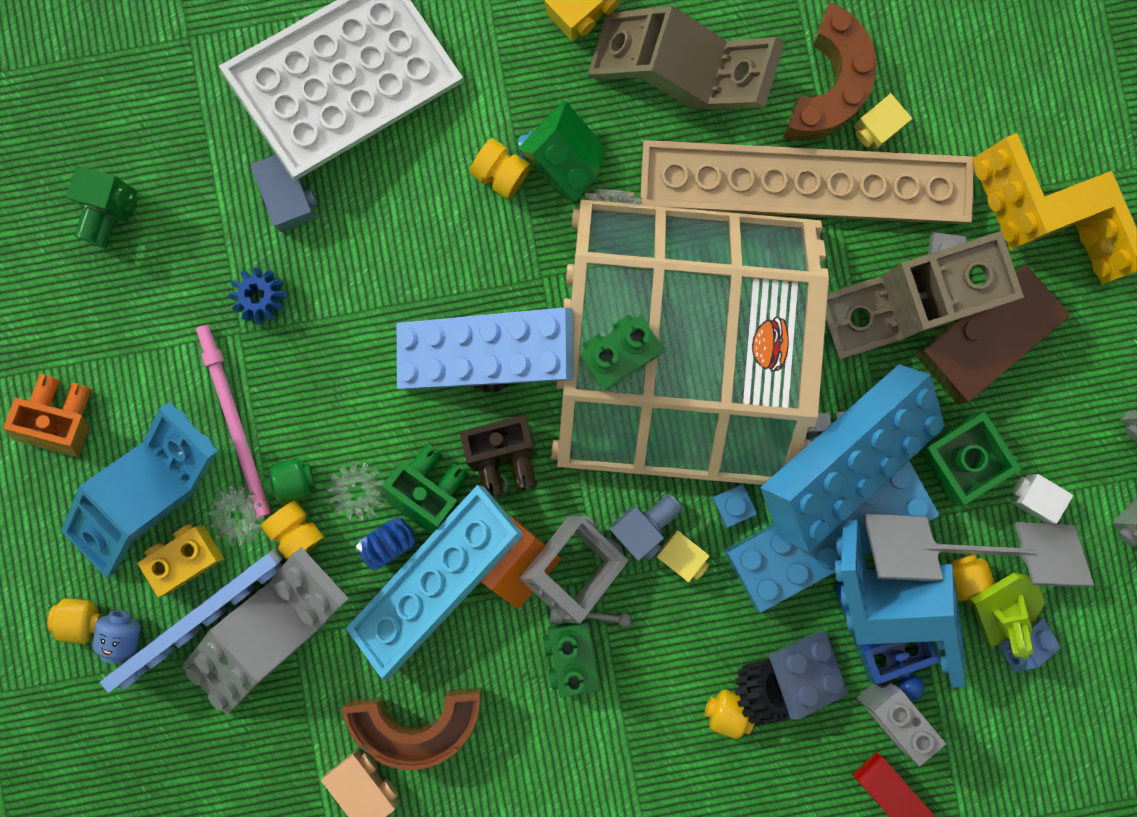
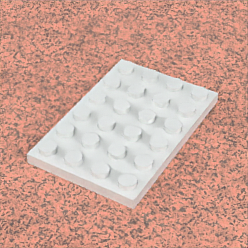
[219,0,463,181]

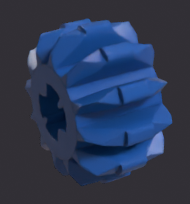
[229,267,287,325]
[356,518,417,570]

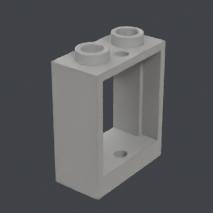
[519,515,629,624]
[856,681,946,767]

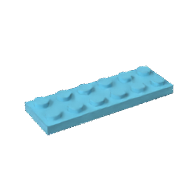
[346,485,524,679]

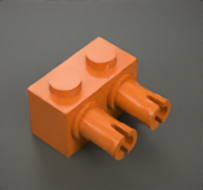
[3,374,93,457]

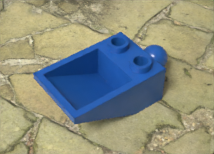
[833,583,941,702]

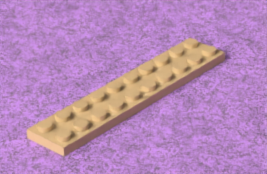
[640,140,974,225]

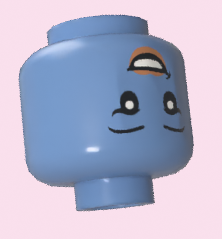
[92,610,141,663]

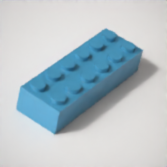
[760,364,945,553]
[723,461,939,613]

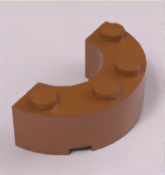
[783,2,876,141]
[342,687,482,770]

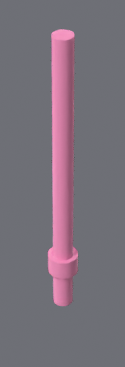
[196,324,271,517]

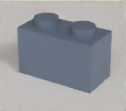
[250,155,318,232]

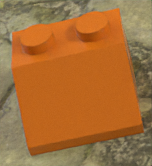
[481,515,562,609]

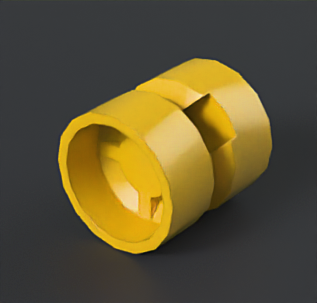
[469,138,531,200]
[260,500,324,561]

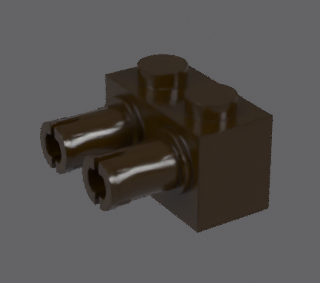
[459,415,538,498]

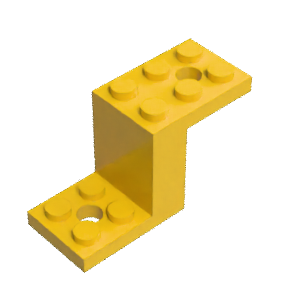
[972,133,1137,285]

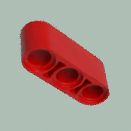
[852,751,935,817]

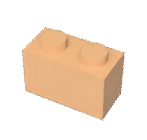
[321,748,399,817]

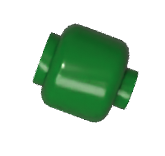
[263,458,316,506]

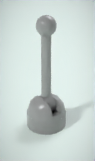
[550,608,631,627]

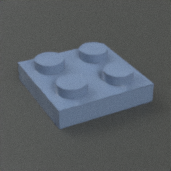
[768,630,848,719]

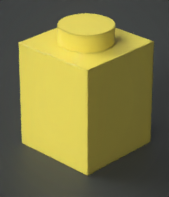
[854,93,912,152]
[655,529,709,582]

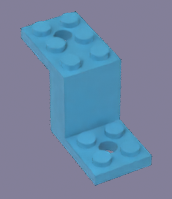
[61,402,218,578]
[835,520,966,687]

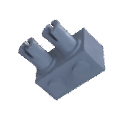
[608,494,684,561]

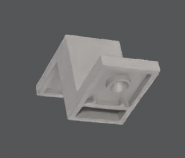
[182,547,349,715]

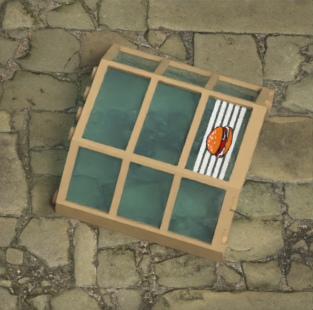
[551,200,829,485]

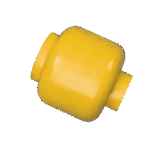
[949,554,995,606]
[47,598,103,644]
[704,689,754,739]

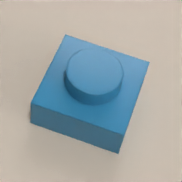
[711,484,757,528]

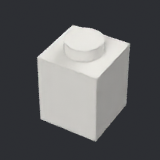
[1011,474,1073,524]

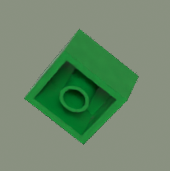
[919,412,1022,506]

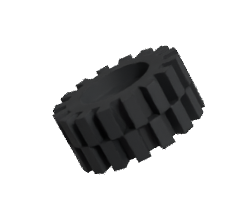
[735,659,790,725]

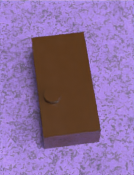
[914,264,1071,405]

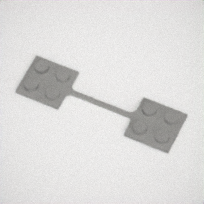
[864,514,1094,587]

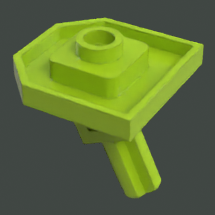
[970,573,1045,660]

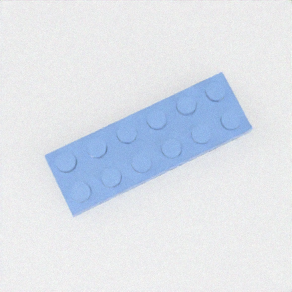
[396,307,574,390]
[100,545,284,693]

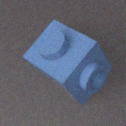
[998,618,1061,672]

